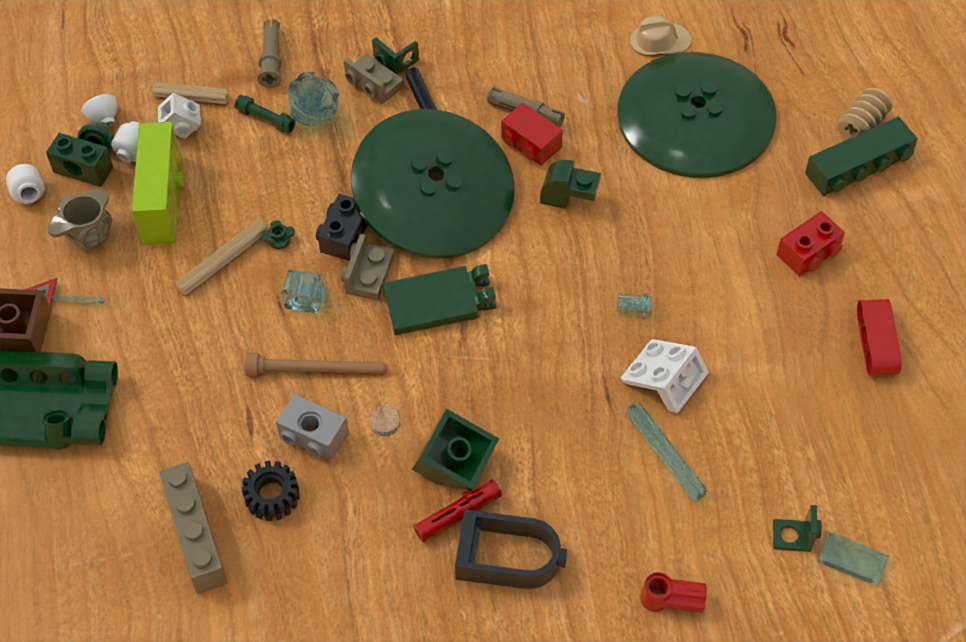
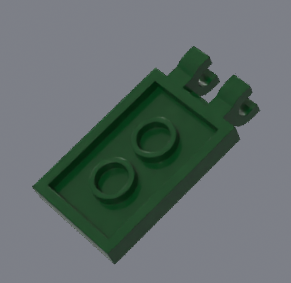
[383,264,496,335]

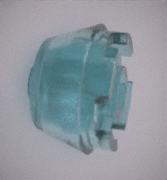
[288,72,339,126]

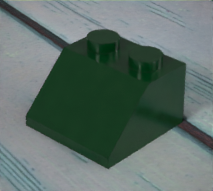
[412,408,500,491]

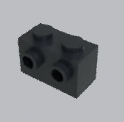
[316,194,368,261]

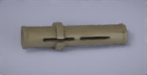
[487,86,565,128]

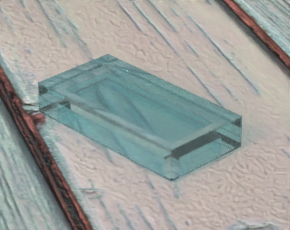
[817,532,889,587]

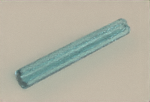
[627,402,707,501]

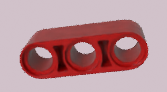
[857,299,902,375]

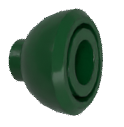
[77,122,114,154]

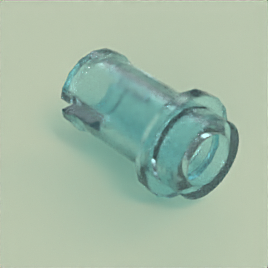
[617,293,653,316]

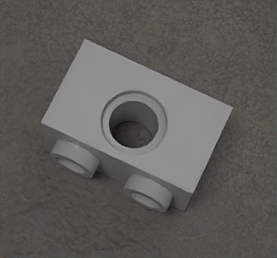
[276,394,349,460]

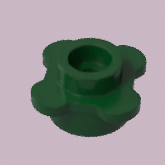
[262,220,295,249]

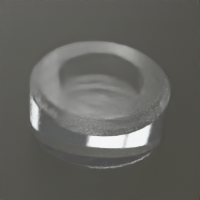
[370,405,400,436]

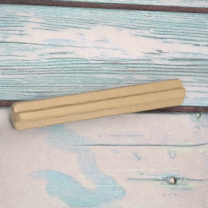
[175,220,268,295]

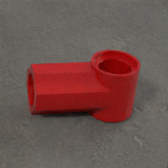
[640,572,707,613]

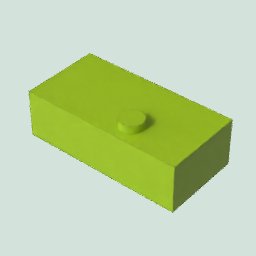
[132,122,184,244]

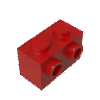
[776,211,845,277]

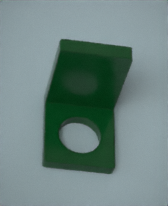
[372,37,419,75]
[773,505,822,552]

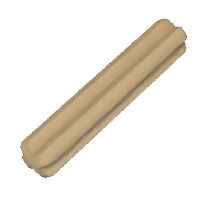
[152,81,229,104]

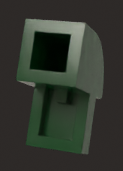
[540,160,601,209]

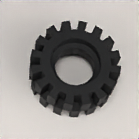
[242,461,300,521]

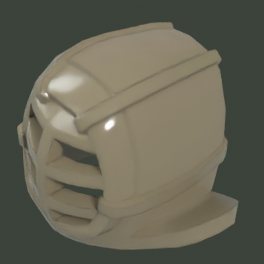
[48,189,113,251]

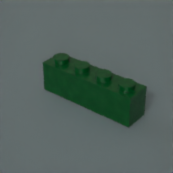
[805,116,918,196]

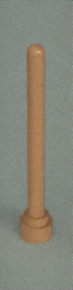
[245,353,387,376]

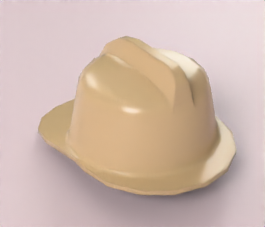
[630,16,691,55]

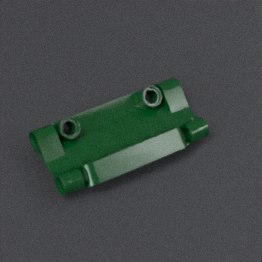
[0,350,118,450]

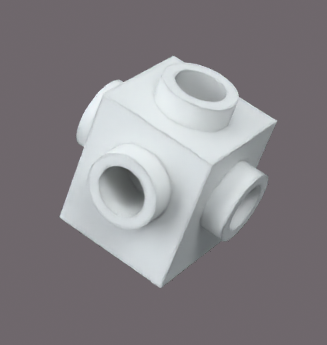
[158,93,201,139]

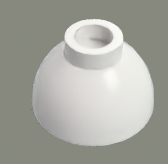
[81,94,118,126]

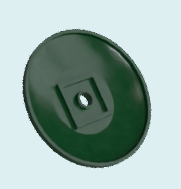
[617,52,776,178]
[351,109,514,258]

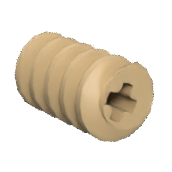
[837,88,893,140]

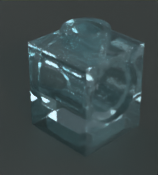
[282,269,328,314]

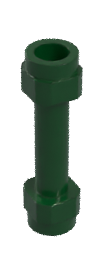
[234,95,296,133]

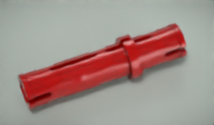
[413,479,502,542]

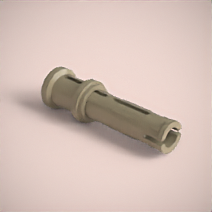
[257,19,282,88]

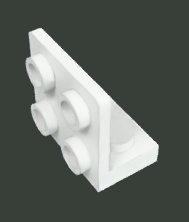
[621,339,709,413]

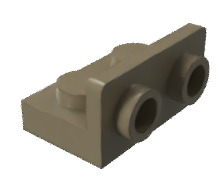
[344,53,404,104]
[341,234,395,300]

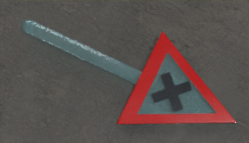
[24,278,104,307]

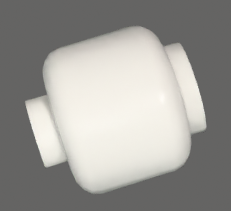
[111,121,139,163]
[6,164,45,204]

